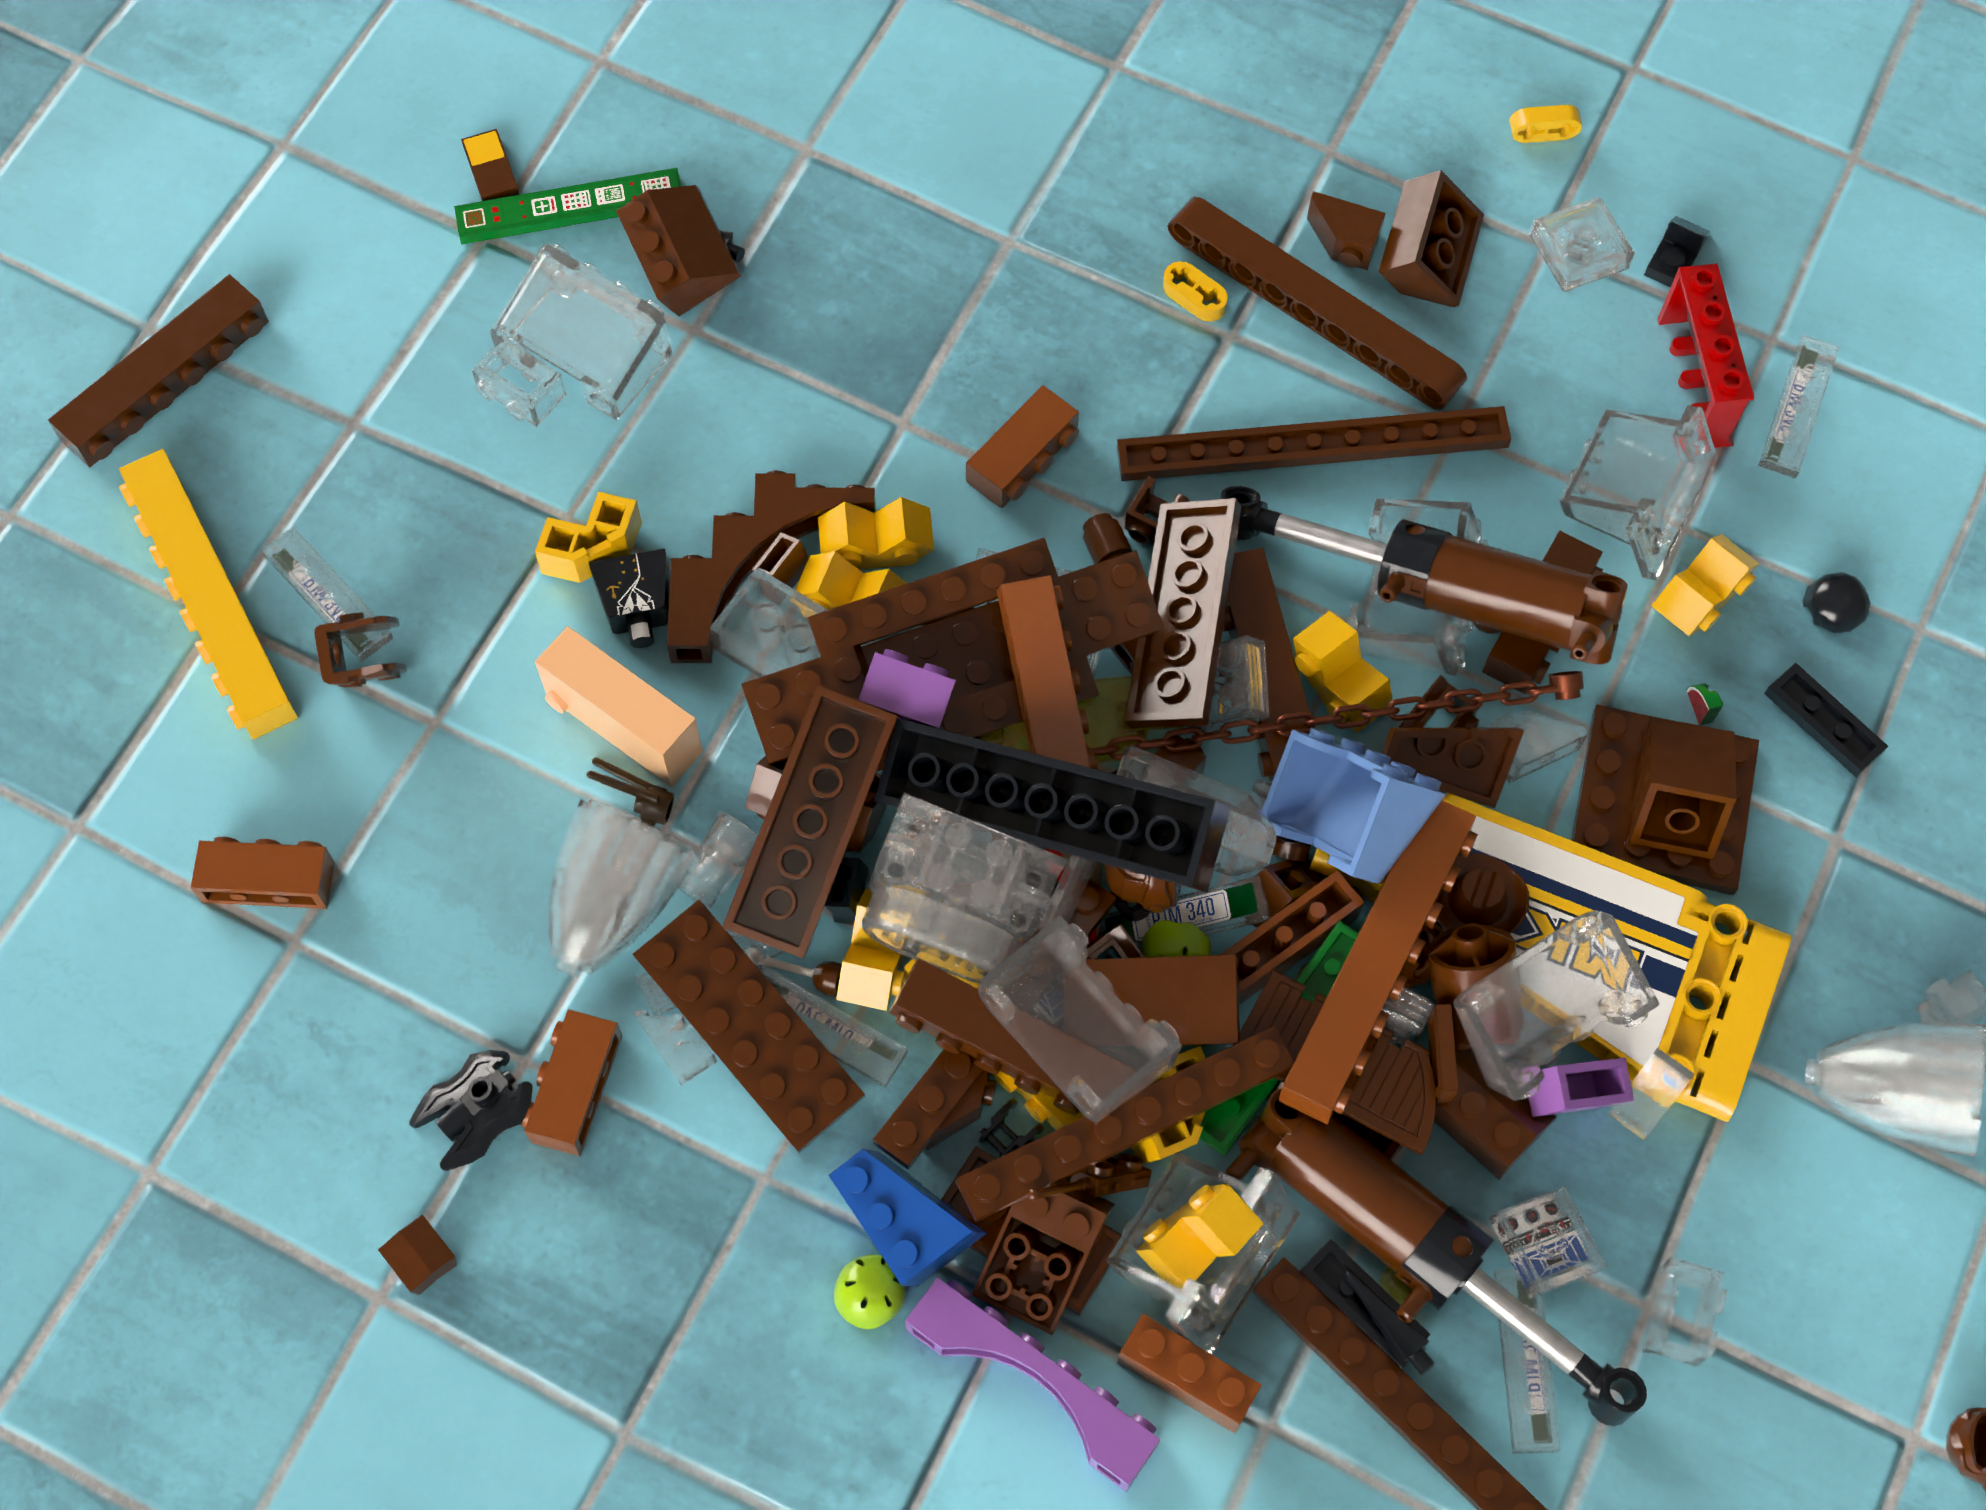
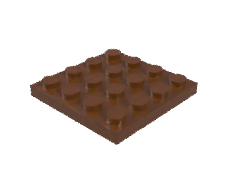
[1571,704,1759,895]

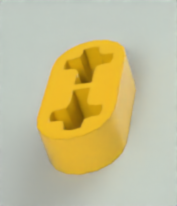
[1509,105,1582,143]
[1163,261,1228,322]

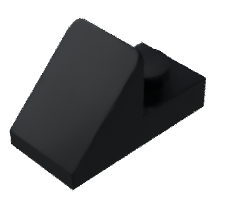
[1644,216,1710,287]

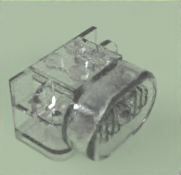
[862,793,1068,986]

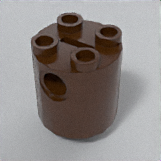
[1428,923,1522,1050]

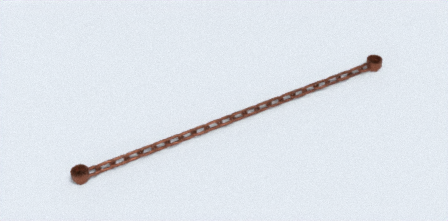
[1086,671,1584,760]

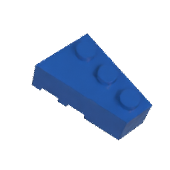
[828,1149,987,1287]

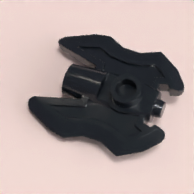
[409,1050,533,1171]

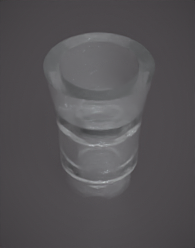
[677,811,758,908]

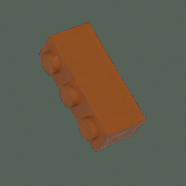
[966,385,1079,509]
[191,837,335,909]
[522,1009,623,1156]
[1117,1313,1262,1434]

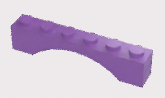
[905,1277,1160,1492]

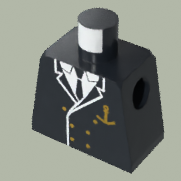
[589,549,670,648]

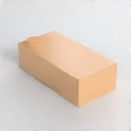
[535,626,703,788]

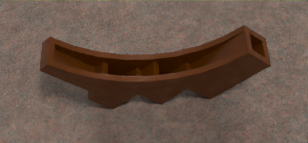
[667,470,876,663]

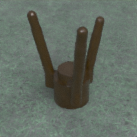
[586,757,675,831]

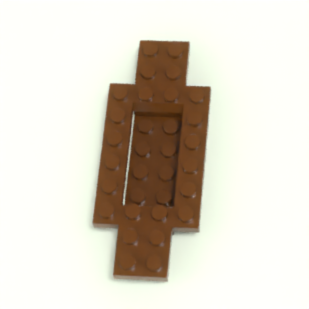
[741,537,1164,772]

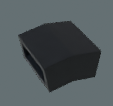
[825,857,870,925]

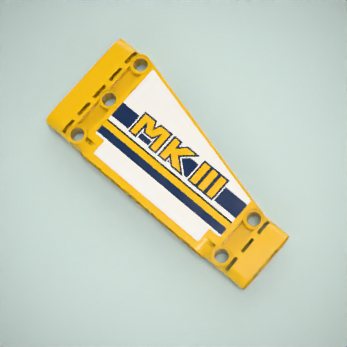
[1309,792,1792,1122]

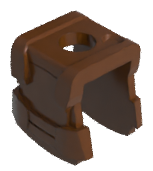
[314,612,407,688]

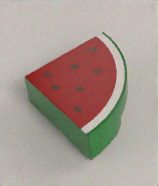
[1686,683,1724,725]

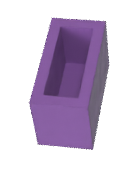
[858,649,956,729]
[1524,1058,1634,1117]

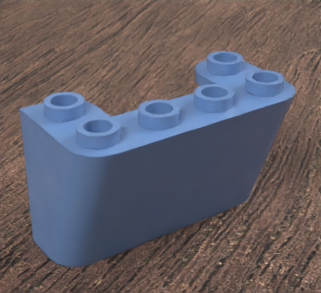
[1257,728,1447,883]

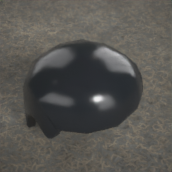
[1803,572,1871,633]

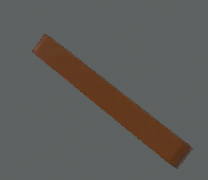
[1167,196,1467,410]

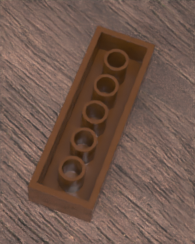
[722,685,898,959]

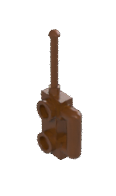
[1027,1154,1152,1201]

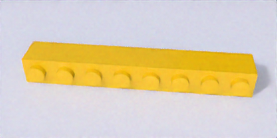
[118,449,298,740]

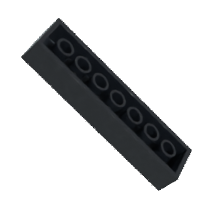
[874,718,1231,893]

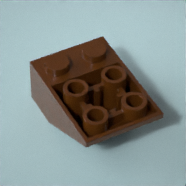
[972,1179,1115,1335]

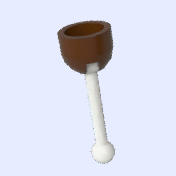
[746,949,842,997]

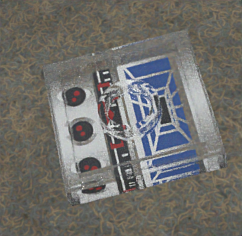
[1489,1186,1607,1299]

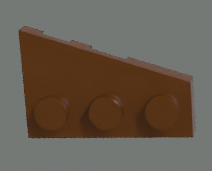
[1381,727,1525,808]

